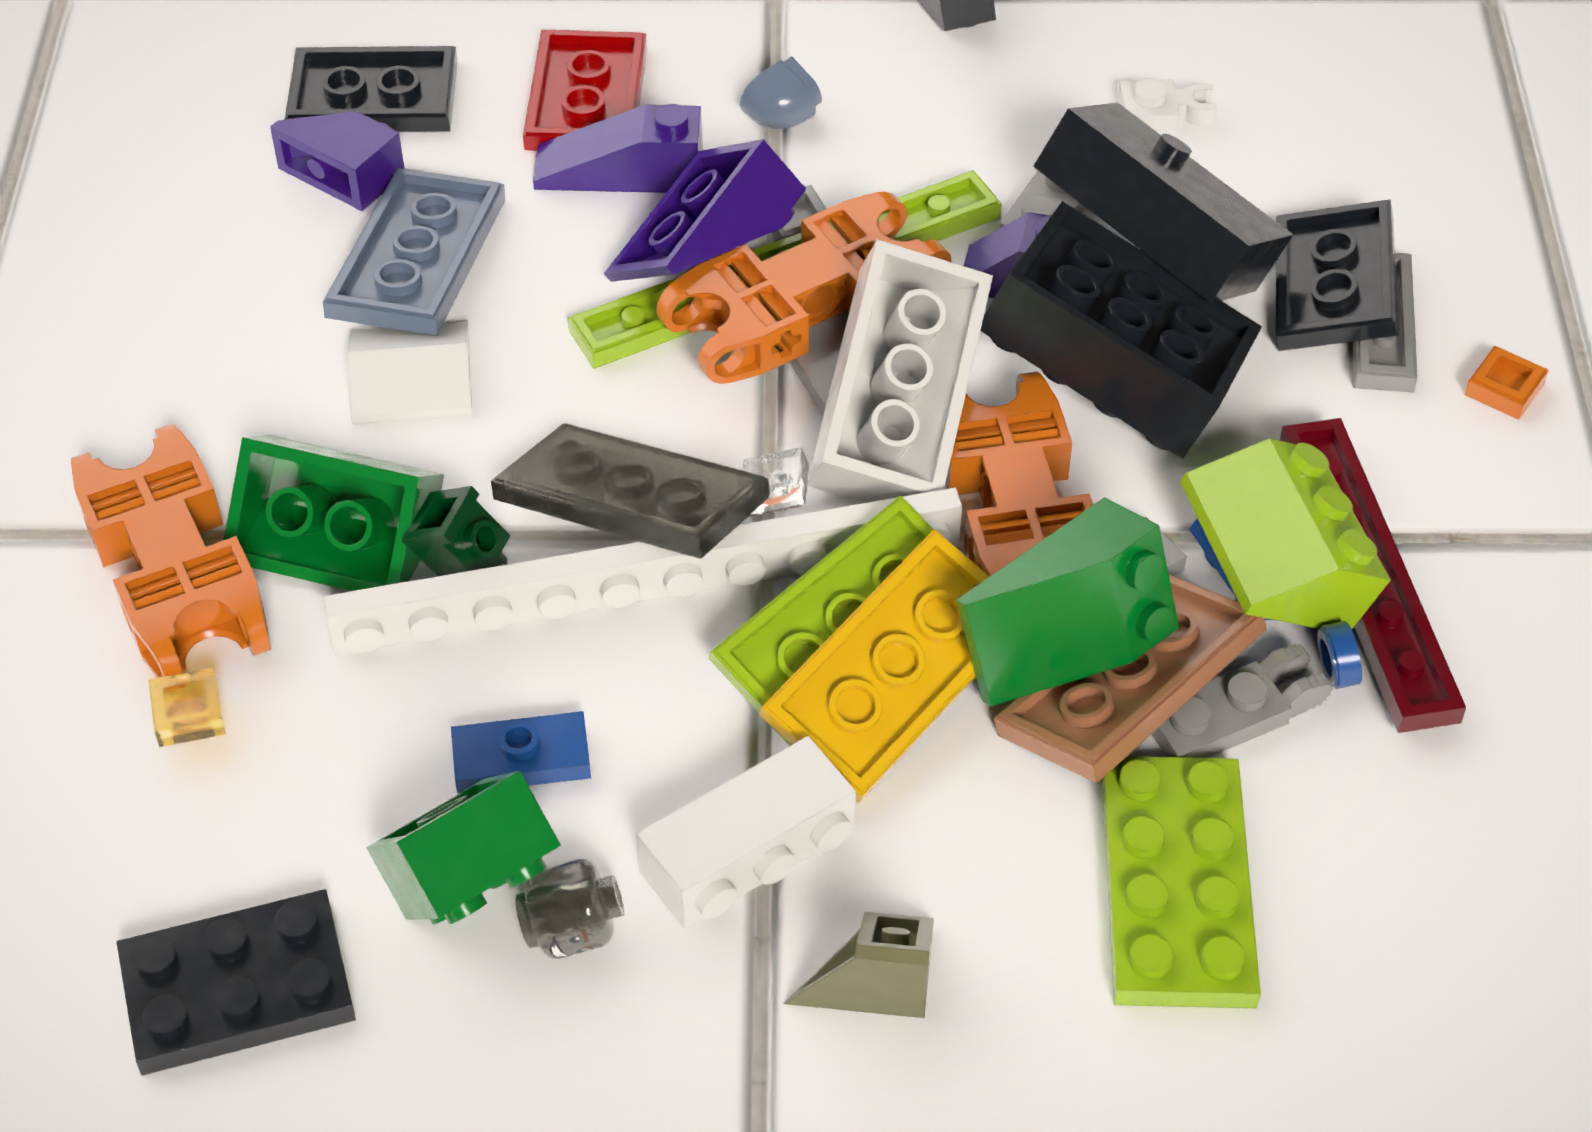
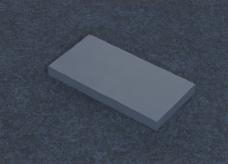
[322,168,505,336]

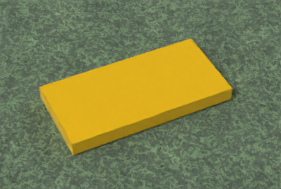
[759,529,989,804]

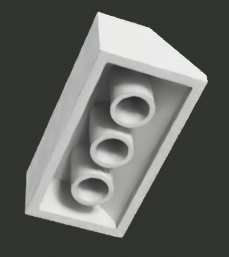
[806,239,993,503]

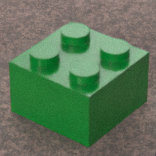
[366,771,561,925]

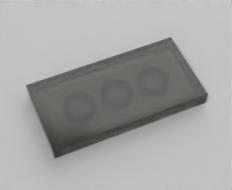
[491,423,770,559]

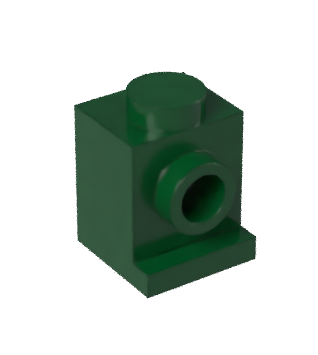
[402,486,511,576]

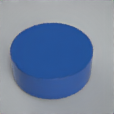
[1317,621,1362,689]

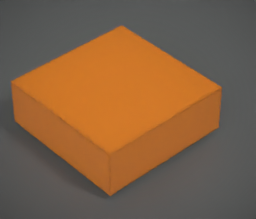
[1464,345,1549,420]

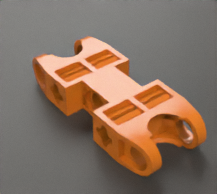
[656,191,952,384]
[945,371,1093,577]
[71,424,271,688]

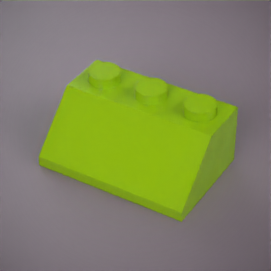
[1180,438,1391,630]

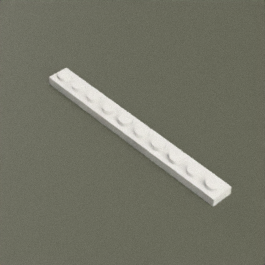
[323,487,962,655]

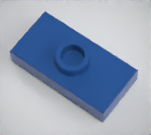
[451,711,591,794]

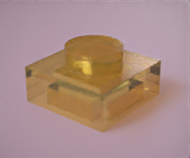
[148,667,226,747]

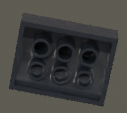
[980,201,1262,459]

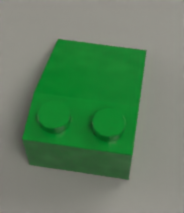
[956,497,1179,706]

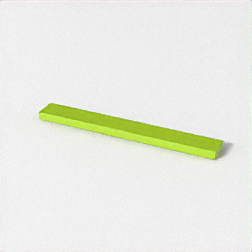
[568,170,1002,369]

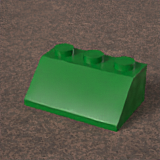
[223,435,444,591]

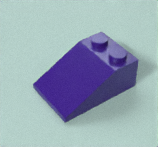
[604,139,806,282]

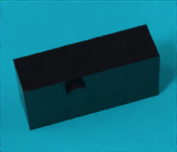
[1033,102,1293,304]

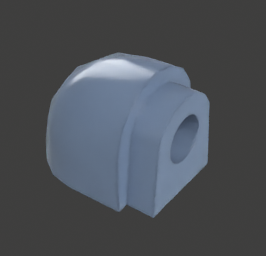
[740,56,822,129]

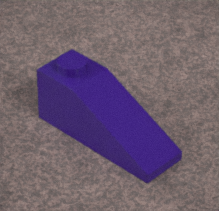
[533,104,703,193]

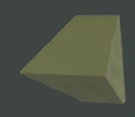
[783,912,934,1018]

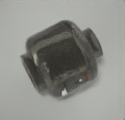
[515,858,625,959]

